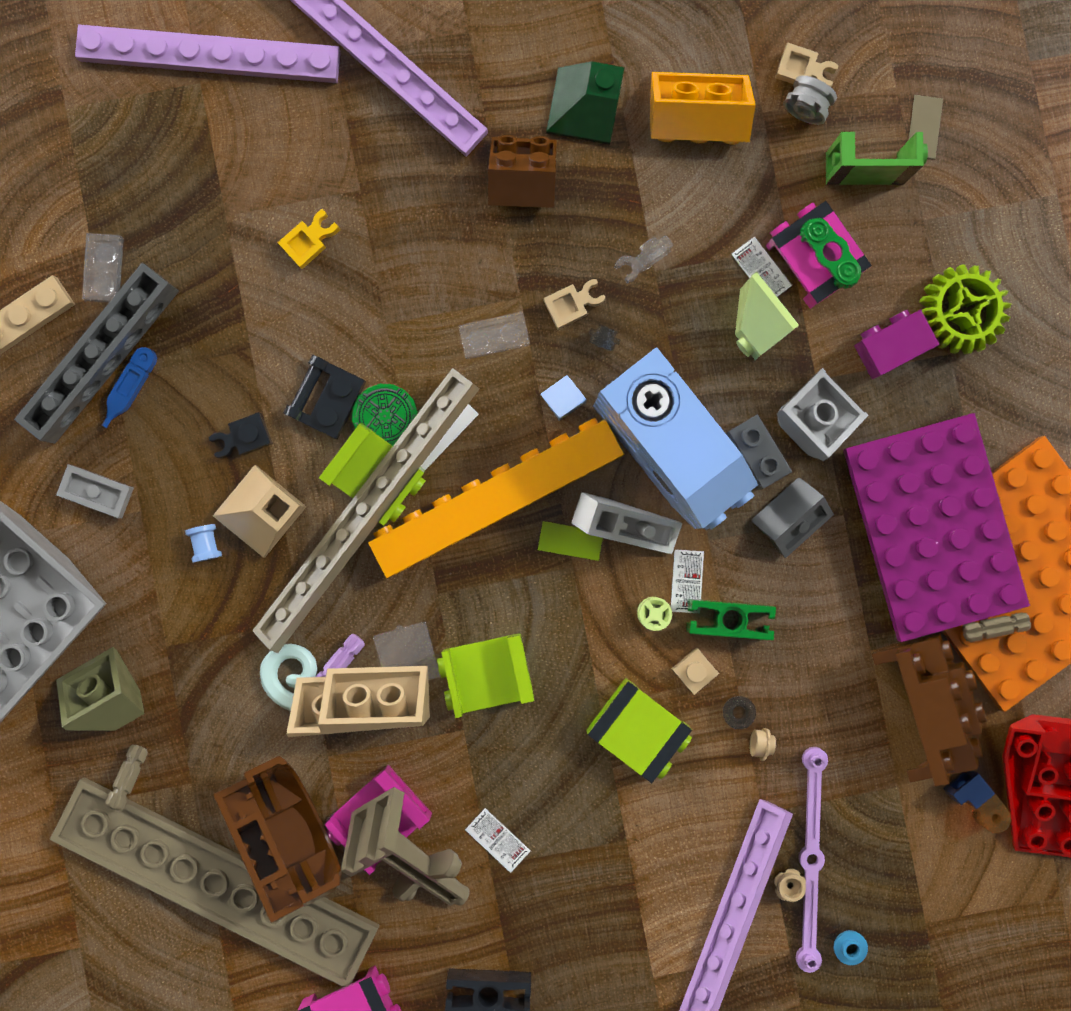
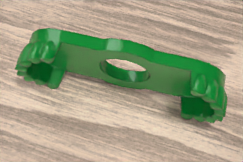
[800,218,861,289]

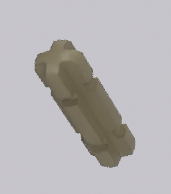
[962,612,1031,642]
[105,744,148,811]

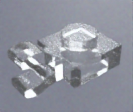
[614,235,674,283]

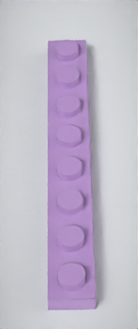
[290,0,488,157]
[75,25,340,83]
[679,799,793,1011]

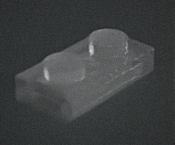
[82,233,123,302]
[459,311,530,360]

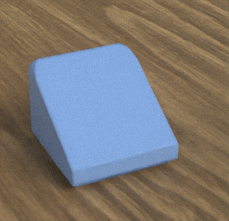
[540,375,587,421]

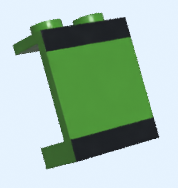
[826,132,928,185]

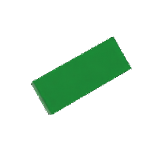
[686,599,776,640]

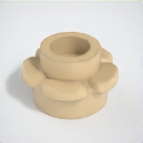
[750,728,776,761]
[774,869,807,902]

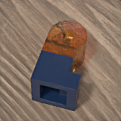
[943,770,1011,833]

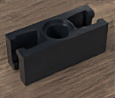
[445,968,531,1011]

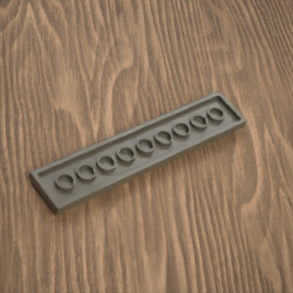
[50,777,380,987]

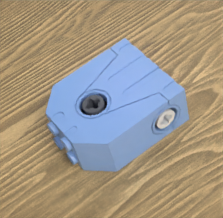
[593,347,758,530]

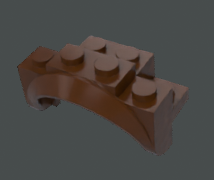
[872,633,987,787]

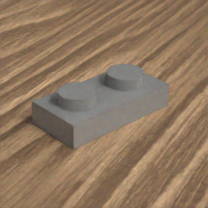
[56,464,134,518]

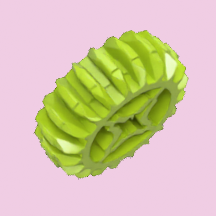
[919,264,1012,355]

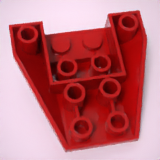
[1002,714,1071,858]

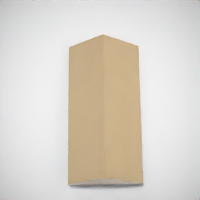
[287,666,430,737]

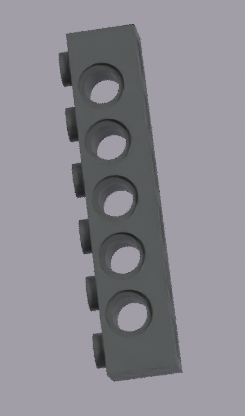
[14,262,179,444]

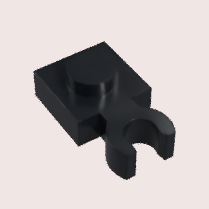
[209,412,273,458]

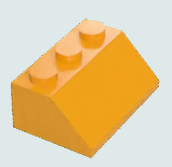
[650,72,755,145]

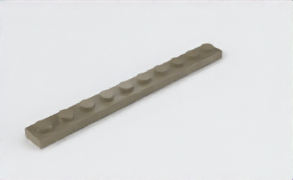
[252,368,480,653]

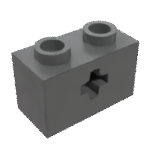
[725,414,792,490]

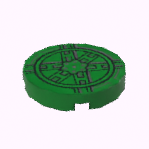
[352,383,418,446]

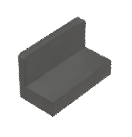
[752,478,834,558]

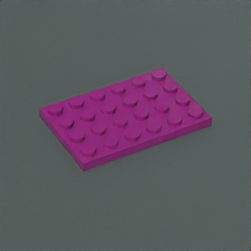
[843,413,1030,642]

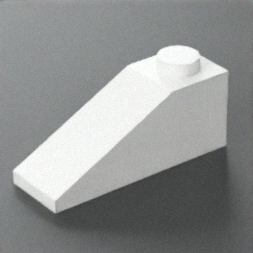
[571,492,682,554]

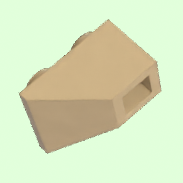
[213,465,306,558]

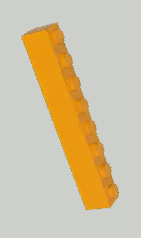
[368,418,624,578]

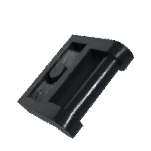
[283,354,366,440]

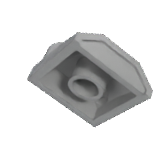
[777,368,868,461]

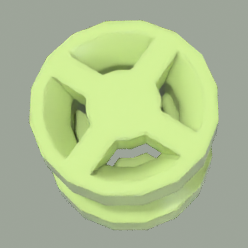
[637,597,672,631]

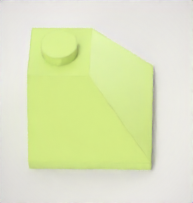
[735,272,799,360]

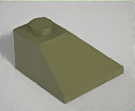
[56,647,145,731]

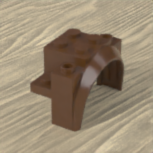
[213,756,342,923]

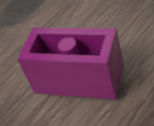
[854,309,940,380]

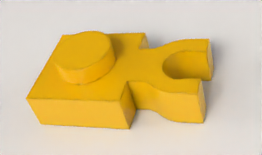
[278,209,340,269]

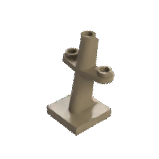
[341,787,470,906]

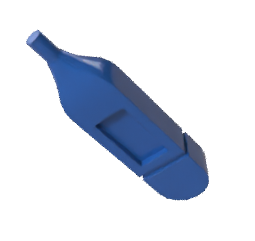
[102,347,157,428]

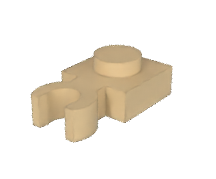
[775,43,838,87]
[543,279,605,330]

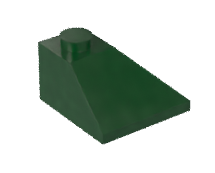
[546,61,625,145]

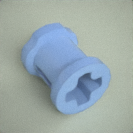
[185,524,222,563]

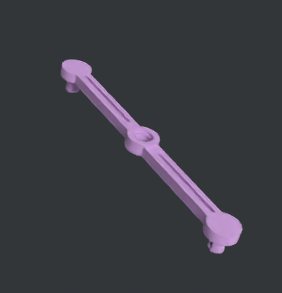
[795,747,828,973]

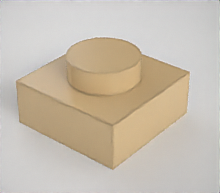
[671,648,719,695]

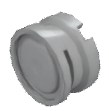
[783,76,837,125]

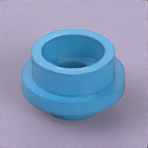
[834,930,868,965]

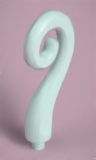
[260,644,317,711]

